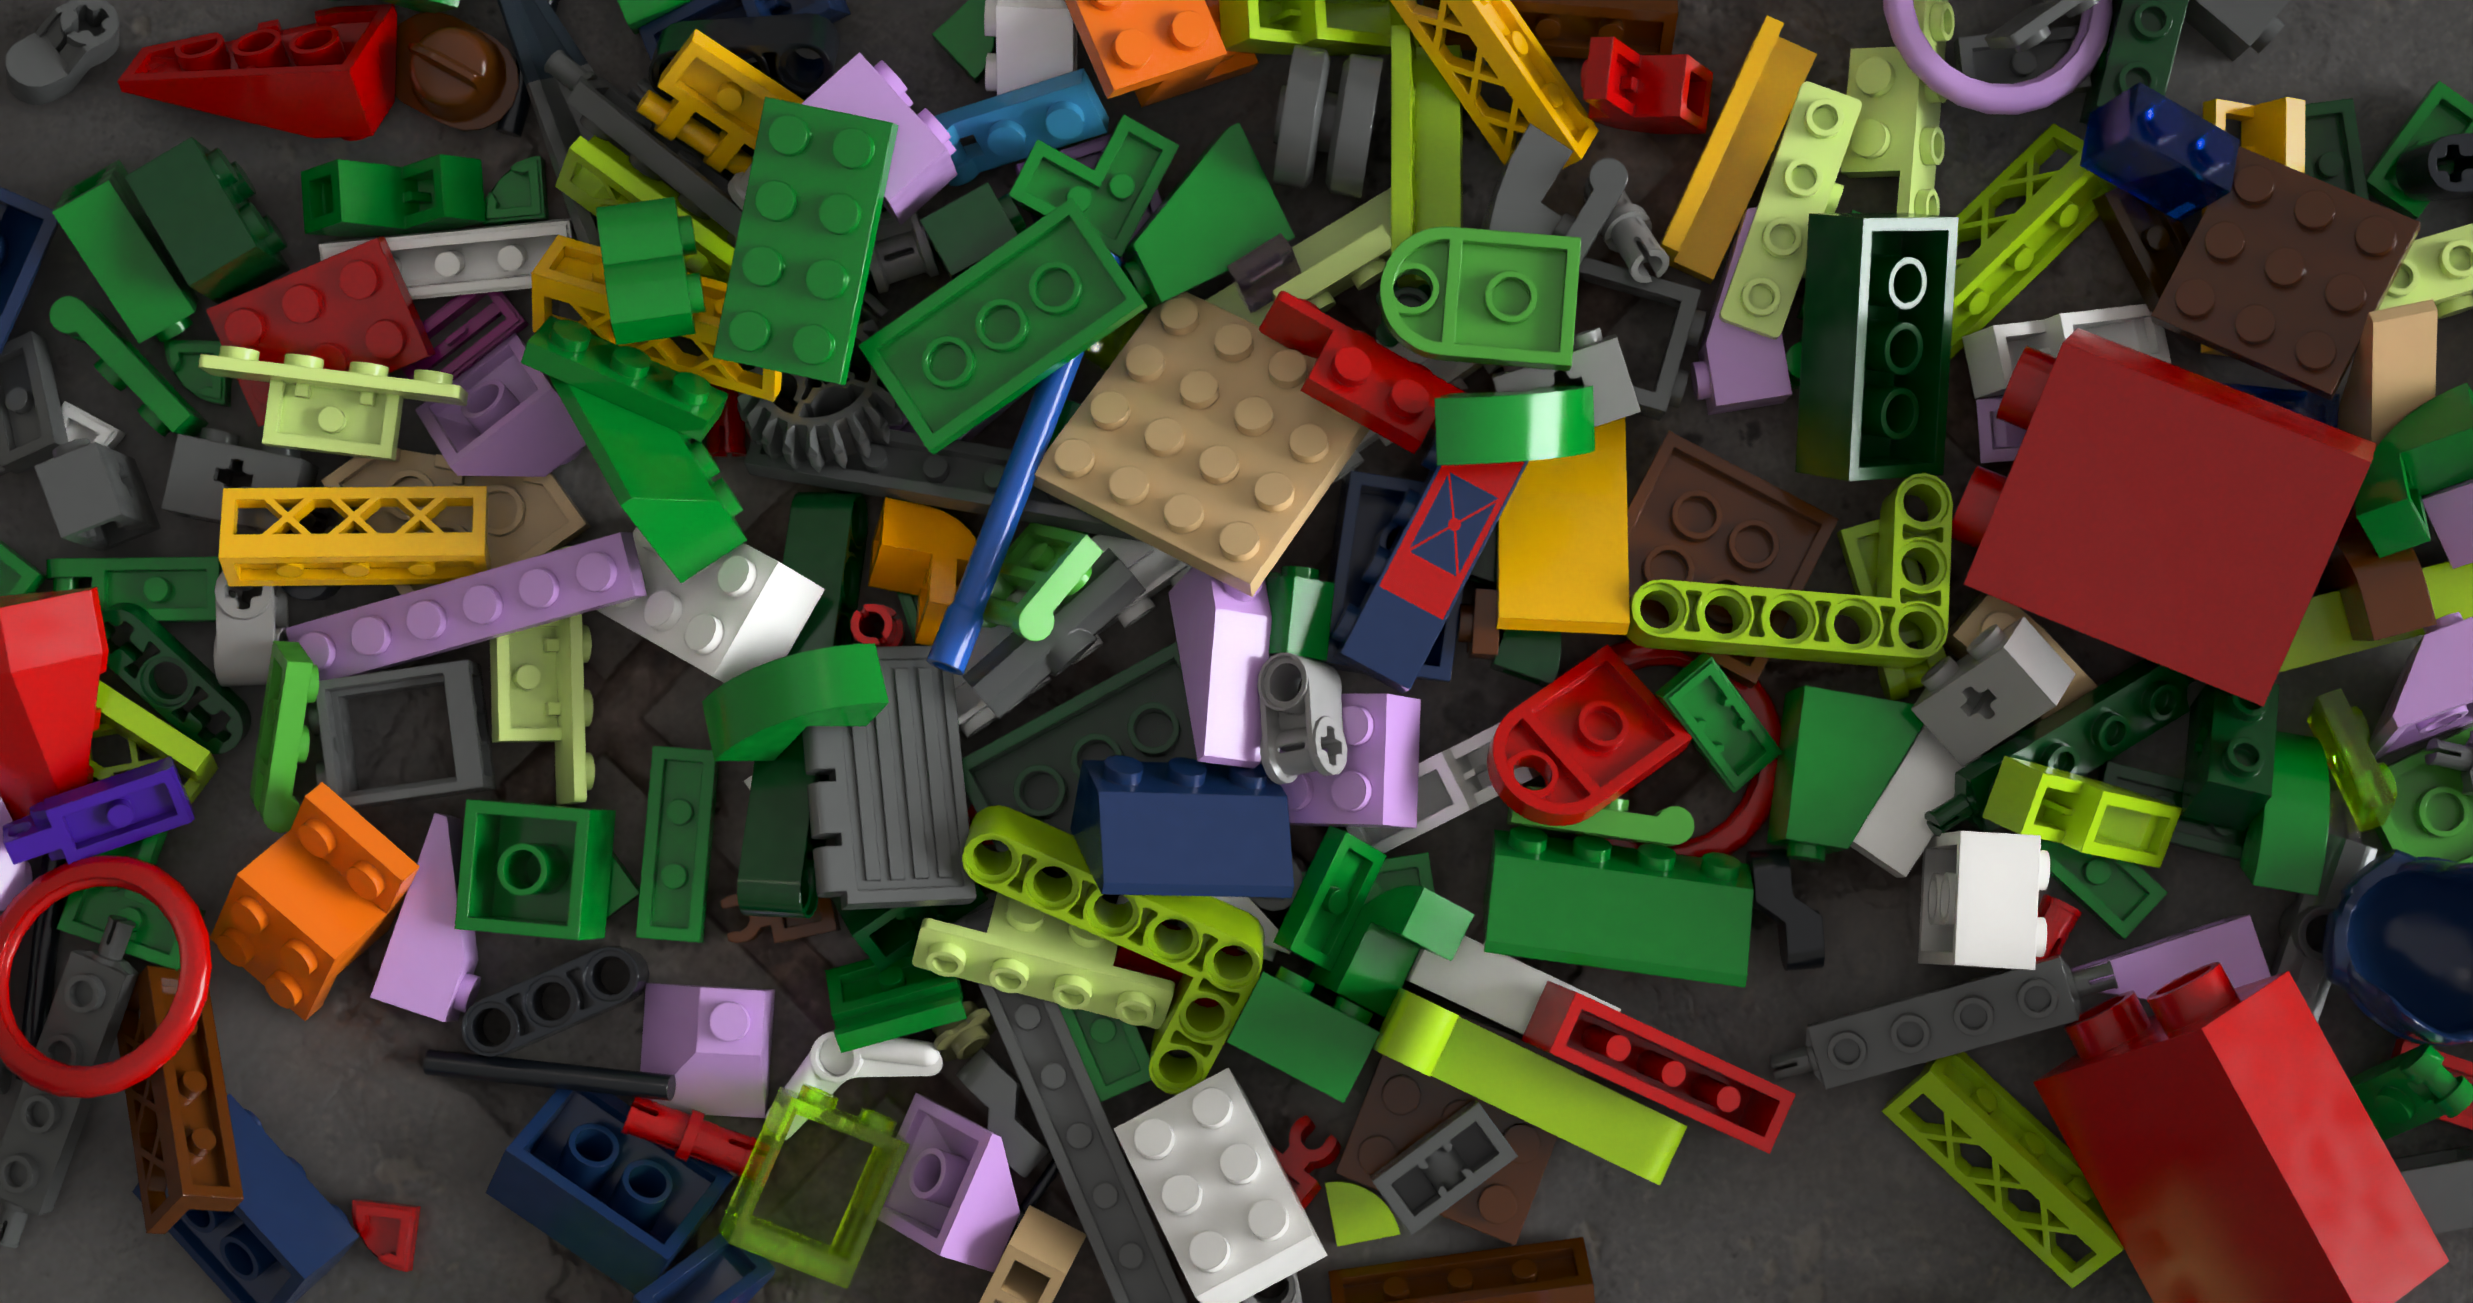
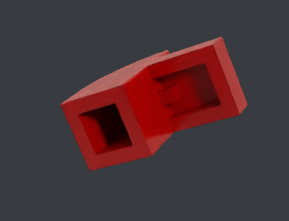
[1581,36,1713,134]

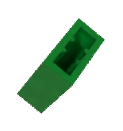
[1121,122,1295,310]
[52,160,199,344]
[1767,685,1924,862]

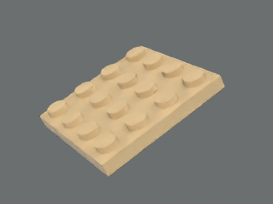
[1033,292,1370,597]

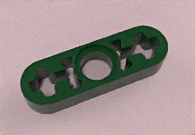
[102,603,251,754]

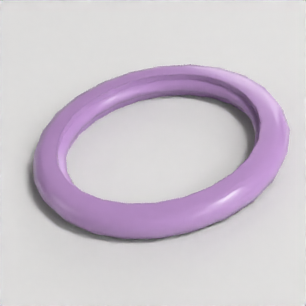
[1883,0,2113,115]

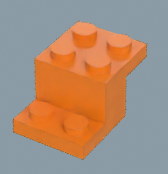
[1064,0,1259,108]
[210,782,420,1021]

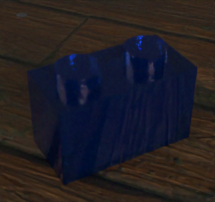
[2080,82,2240,222]

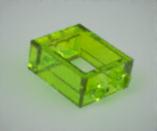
[718,1083,910,1289]

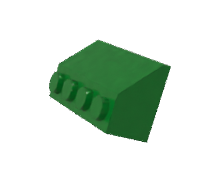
[548,375,747,583]
[1483,826,1754,988]

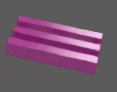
[401,291,529,380]

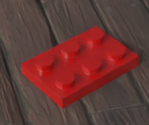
[206,236,436,427]

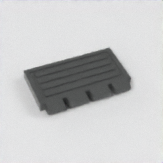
[802,646,976,910]

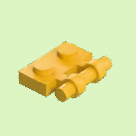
[636,29,804,175]

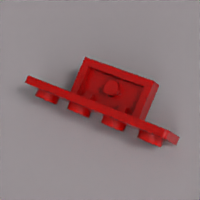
[1259,291,1466,454]

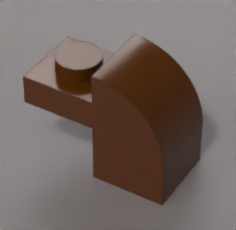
[2318,531,2437,641]

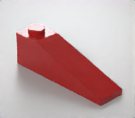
[117,4,398,141]
[0,587,109,821]

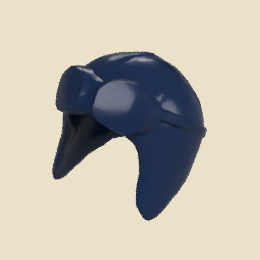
[2322,849,2473,1046]

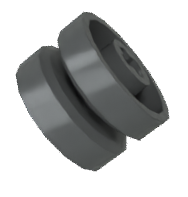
[1273,45,1383,198]

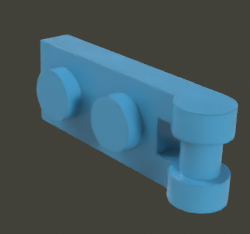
[935,68,1109,186]

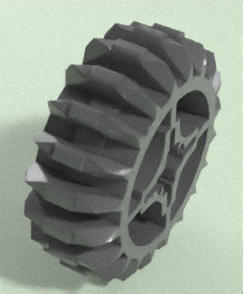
[737,319,904,473]

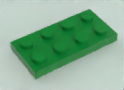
[713,97,898,385]
[858,197,1147,455]

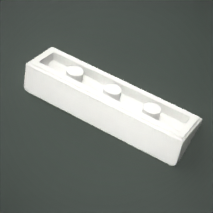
[318,218,577,300]

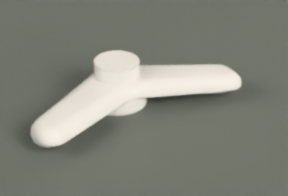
[765,1030,943,1141]

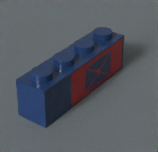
[1331,435,1529,693]

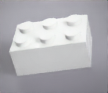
[597,526,825,683]
[1918,831,2050,970]
[1114,1067,1328,1303]

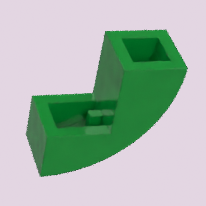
[301,154,486,237]
[2355,383,2473,558]
[1434,385,1595,465]
[702,643,889,761]
[2239,731,2330,896]
[1308,885,1475,1017]

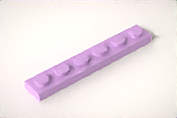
[286,532,647,681]

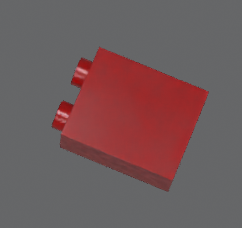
[1952,328,2377,707]
[2033,962,2449,1303]

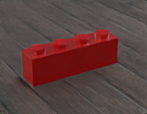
[1521,981,1796,1154]

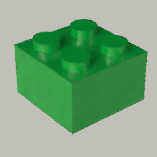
[455,799,616,940]
[1227,965,1380,1103]

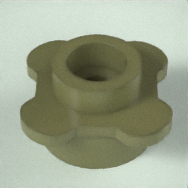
[932,1001,997,1061]

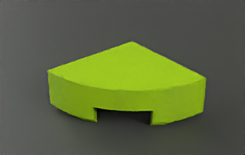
[1324,1180,1400,1247]

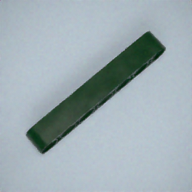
[737,492,868,918]

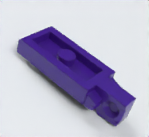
[2,756,195,865]

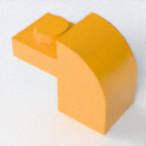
[868,497,977,646]

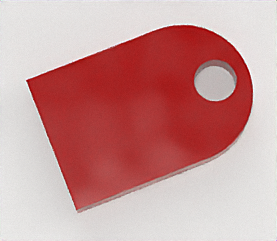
[1487,644,1693,826]

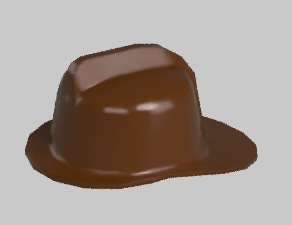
[395,12,520,131]

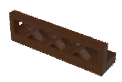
[1419,0,1678,59]
[117,966,244,1234]
[1328,1237,1595,1303]

